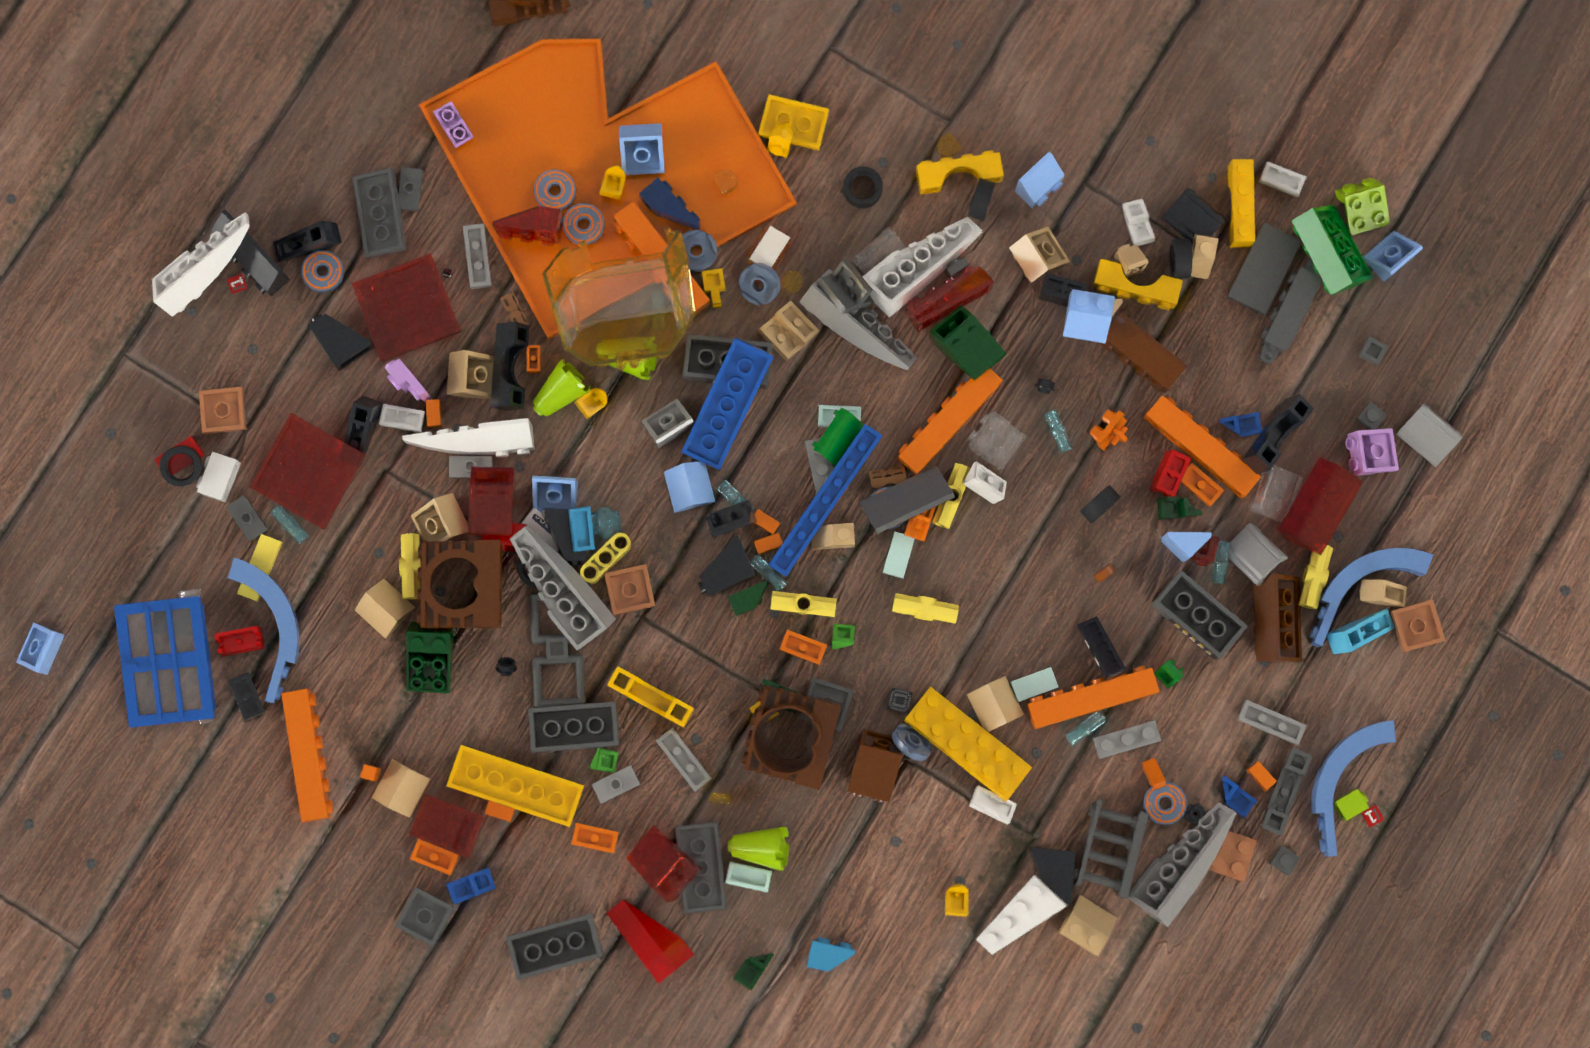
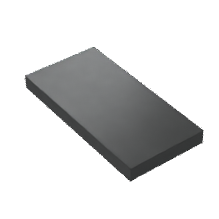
[352,168,407,259]
[1227,223,1302,316]
[860,466,954,534]
[675,822,727,914]

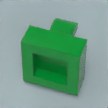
[1154,659,1184,689]

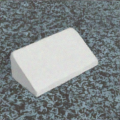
[964,461,1007,504]

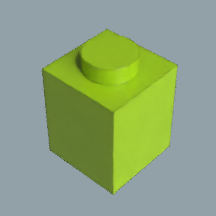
[1333,789,1369,821]

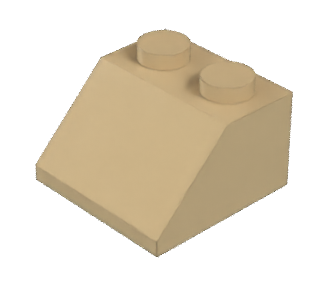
[1009,227,1070,283]
[447,350,494,399]
[411,493,471,541]
[1057,895,1117,956]

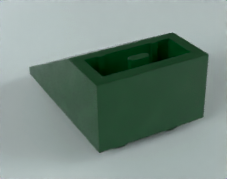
[929,305,1006,381]
[407,622,454,694]

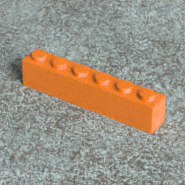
[613,201,711,320]
[898,368,1003,476]
[1143,395,1261,499]
[1026,665,1160,730]
[281,689,334,823]

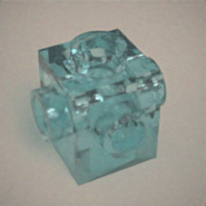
[591,507,622,539]

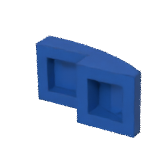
[446,868,496,905]

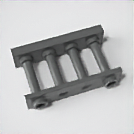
[1073,800,1149,899]

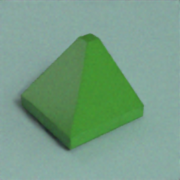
[832,624,855,649]
[590,748,619,773]

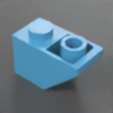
[807,937,855,971]

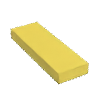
[237,534,283,602]

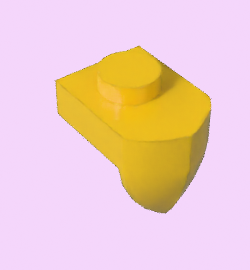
[767,122,792,158]
[599,165,626,200]
[574,388,608,419]
[945,883,969,917]

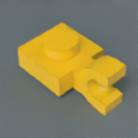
[702,268,726,309]

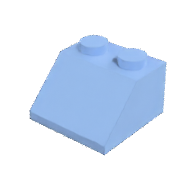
[619,123,665,175]
[1015,152,1064,209]
[1063,289,1115,344]

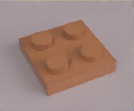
[199,387,246,434]
[604,564,656,616]
[1390,600,1446,653]
[1209,831,1257,882]

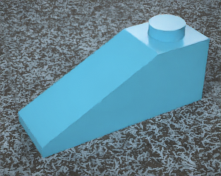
[1327,608,1395,654]

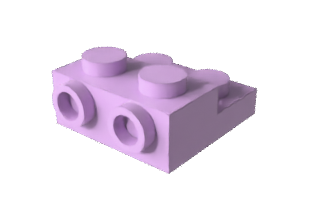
[385,359,432,404]
[1345,429,1399,476]

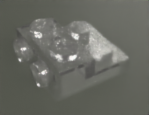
[967,410,1027,471]

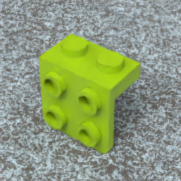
[1335,178,1390,235]

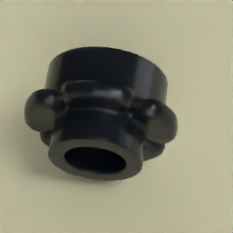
[1035,378,1055,394]
[496,657,517,676]
[1185,803,1206,825]

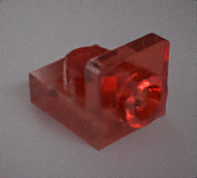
[1190,535,1220,567]

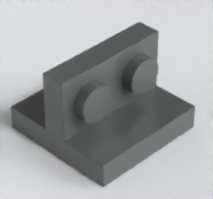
[817,259,873,314]

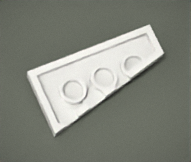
[976,875,1067,955]

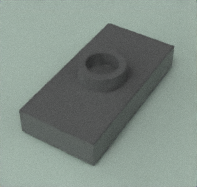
[398,167,423,212]
[226,495,269,542]

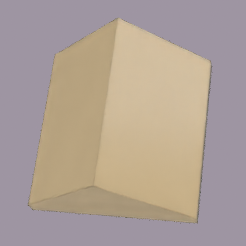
[355,579,416,639]
[967,676,1024,732]
[372,759,431,818]

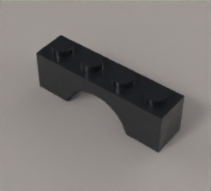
[491,321,530,411]
[1242,394,1314,474]

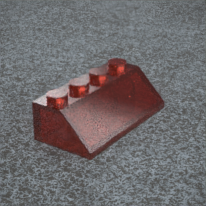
[905,266,994,332]
[1278,457,1363,555]

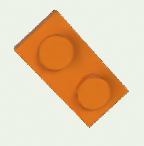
[1181,463,1224,507]
[779,630,827,665]
[571,823,619,853]
[410,839,459,875]

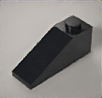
[273,221,342,262]
[340,396,382,467]

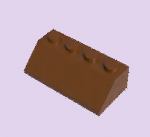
[1101,312,1187,393]
[1253,574,1302,663]

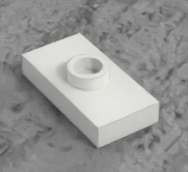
[1259,161,1306,197]
[379,404,426,433]
[969,785,1017,825]

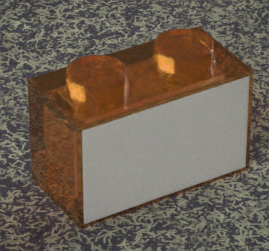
[747,224,792,270]

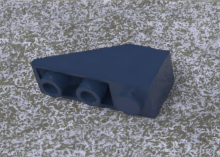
[639,178,701,230]

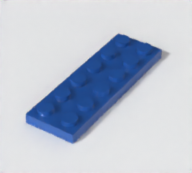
[681,337,774,470]

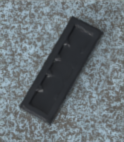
[1077,616,1127,681]

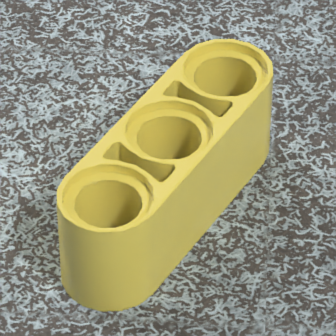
[580,533,631,584]

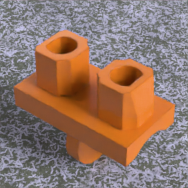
[1090,409,1128,451]
[904,506,936,542]

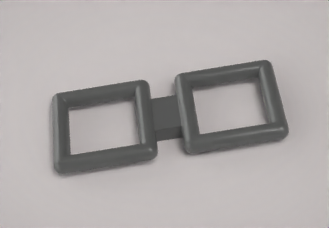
[529,592,586,708]

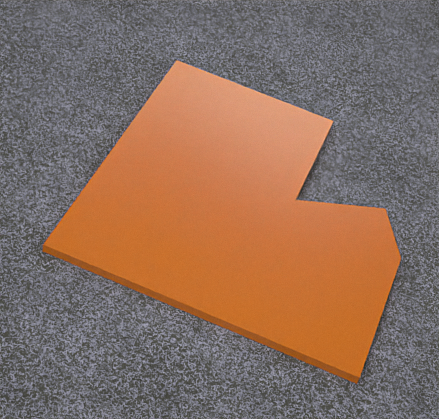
[419,39,797,339]

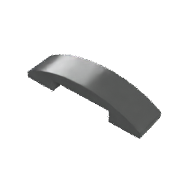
[1261,747,1312,836]

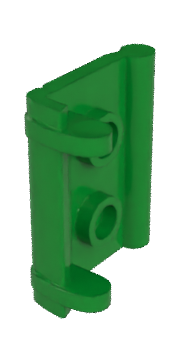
[812,408,864,466]

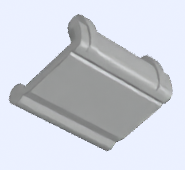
[1396,403,1463,467]
[1223,523,1288,586]

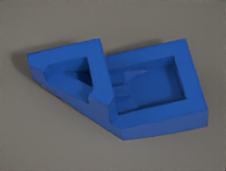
[1219,412,1263,437]
[1222,776,1257,819]

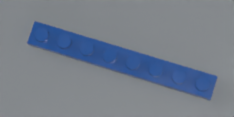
[768,424,883,577]

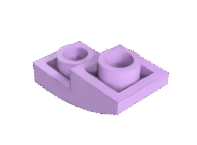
[433,101,473,148]

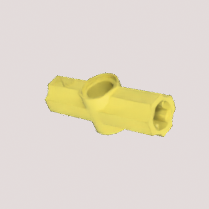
[932,463,971,529]
[399,533,422,600]
[1298,543,1333,610]
[770,591,837,617]
[892,593,959,624]

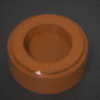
[1093,563,1115,582]

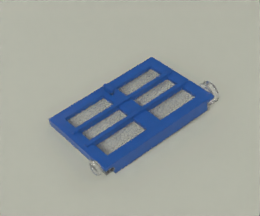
[114,589,216,728]

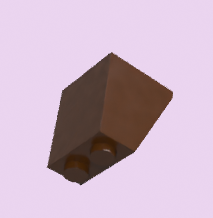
[847,728,903,802]

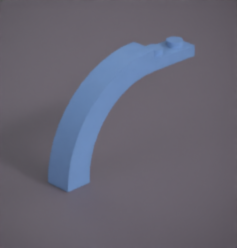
[1309,548,1433,648]
[228,558,300,704]
[1311,720,1396,857]

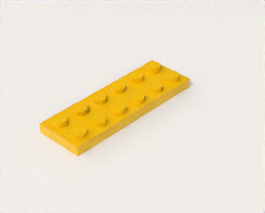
[904,686,1032,802]
[447,745,584,827]

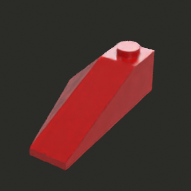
[606,899,694,983]

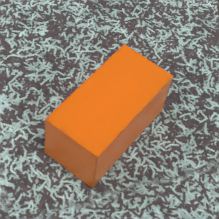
[527,345,541,374]
[426,399,442,429]
[754,509,780,535]
[754,533,783,555]
[1142,758,1166,791]
[1246,761,1277,791]
[360,764,381,782]
[484,801,516,822]

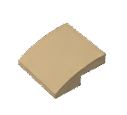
[758,301,820,362]

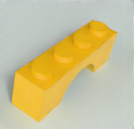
[916,150,1004,195]
[1228,159,1255,248]
[1092,259,1183,310]
[607,666,694,728]

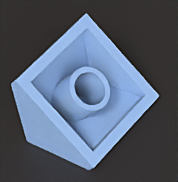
[1363,231,1423,282]
[664,461,715,513]
[532,476,578,512]
[1161,532,1211,563]
[16,622,65,675]

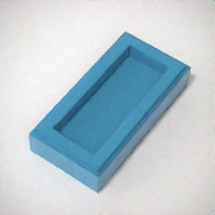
[568,506,595,552]

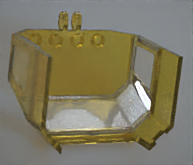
[542,227,696,370]

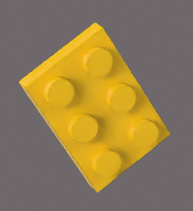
[758,94,829,151]

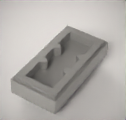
[449,456,493,478]
[592,765,640,804]

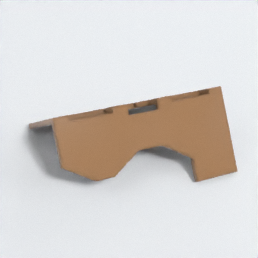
[500,290,528,325]
[868,465,907,489]

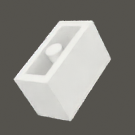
[197,452,241,503]

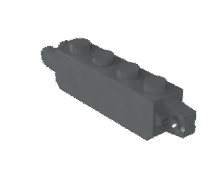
[1259,258,1322,365]

